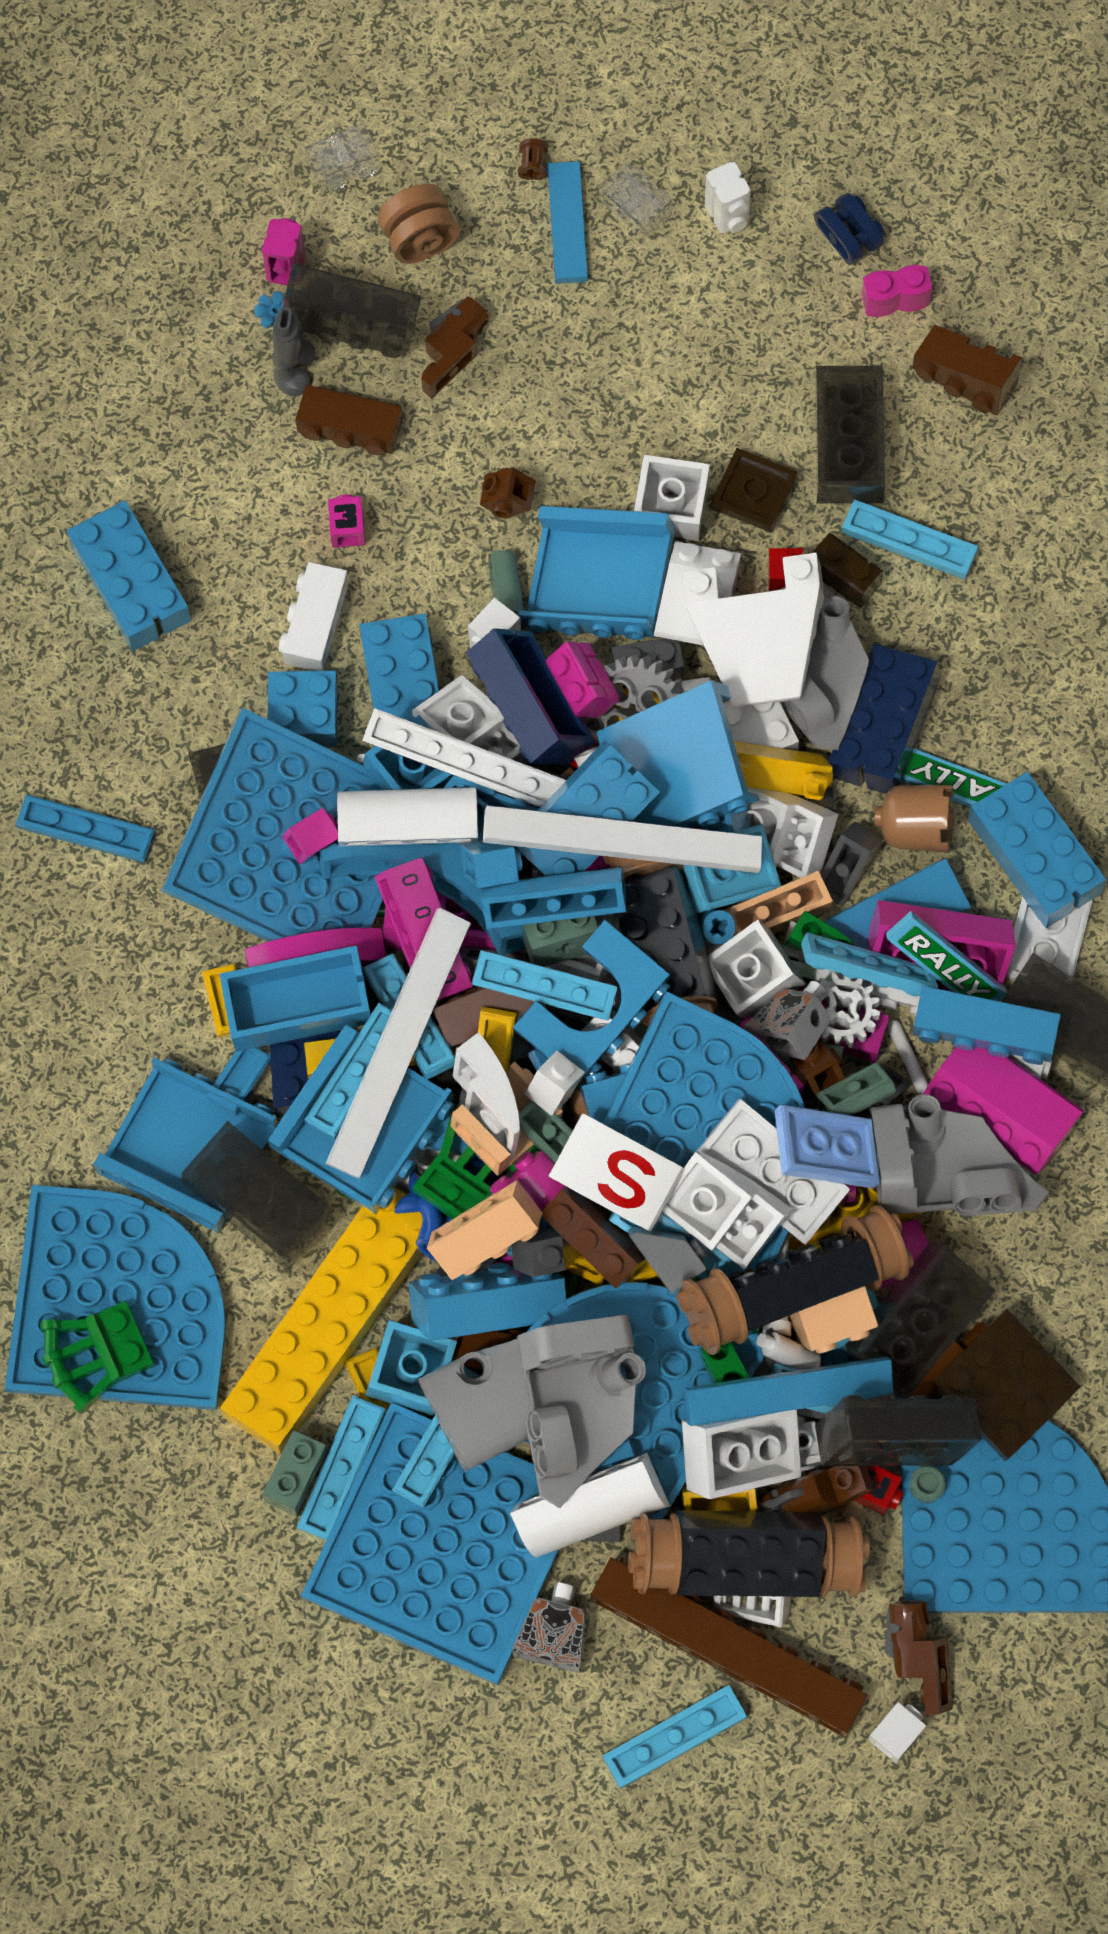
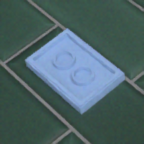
[775,1105,880,1188]

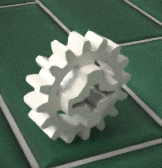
[818,972,880,1048]

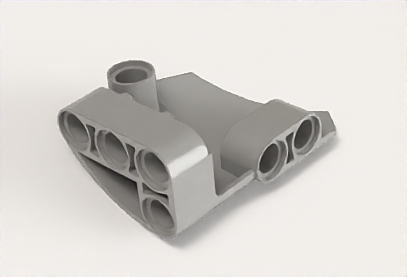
[780,581,869,750]
[870,1094,1049,1216]
[517,1315,646,1508]

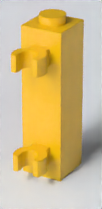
[734,741,833,800]

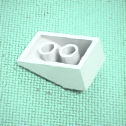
[654,541,741,645]

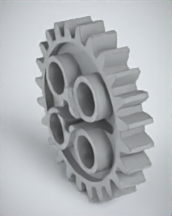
[589,654,686,730]

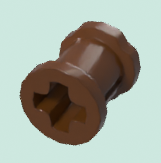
[518,138,548,180]

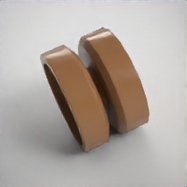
[377,183,460,264]

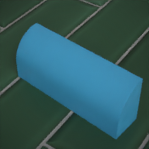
[823,858,971,949]
[481,867,626,929]

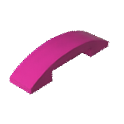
[245,928,386,968]

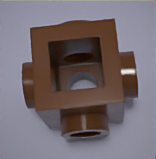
[480,467,536,519]
[789,1040,845,1101]

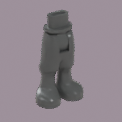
[272,307,315,396]

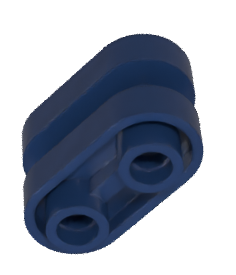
[814,193,885,265]

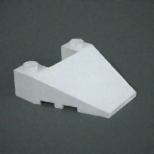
[682,553,824,708]

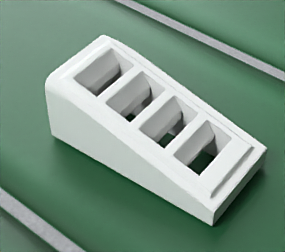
[713,1596,791,1627]

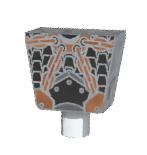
[744,981,830,1060]
[512,1582,585,1673]

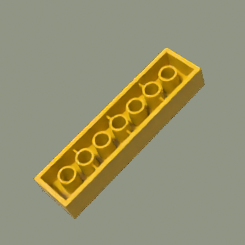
[220,1187,423,1455]

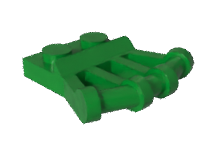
[412,1116,517,1219]
[40,1301,155,1414]

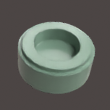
[909,1466,946,1504]

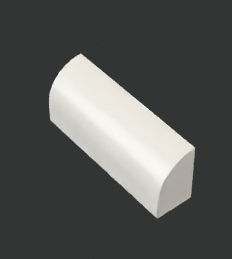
[337,787,478,847]
[510,1453,670,1558]

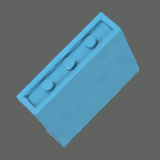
[518,506,675,640]
[596,680,760,829]
[268,1025,455,1214]
[93,1057,278,1233]

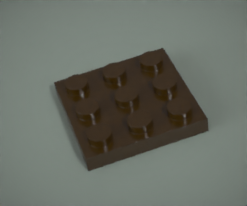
[931,1309,1081,1461]

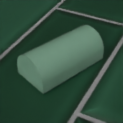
[488,550,524,621]
[816,1062,896,1116]
[518,1100,573,1164]

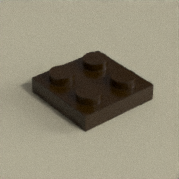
[710,448,798,533]

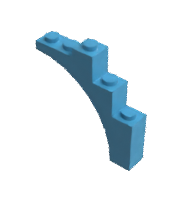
[319,843,526,955]

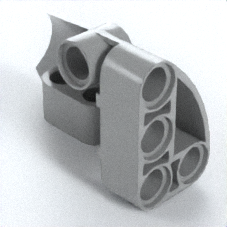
[418,1339,530,1472]

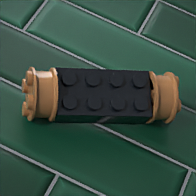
[603,856,720,1026]
[676,1205,914,1355]
[628,1510,870,1597]

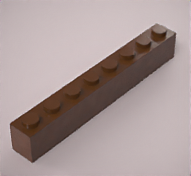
[590,1557,867,1738]

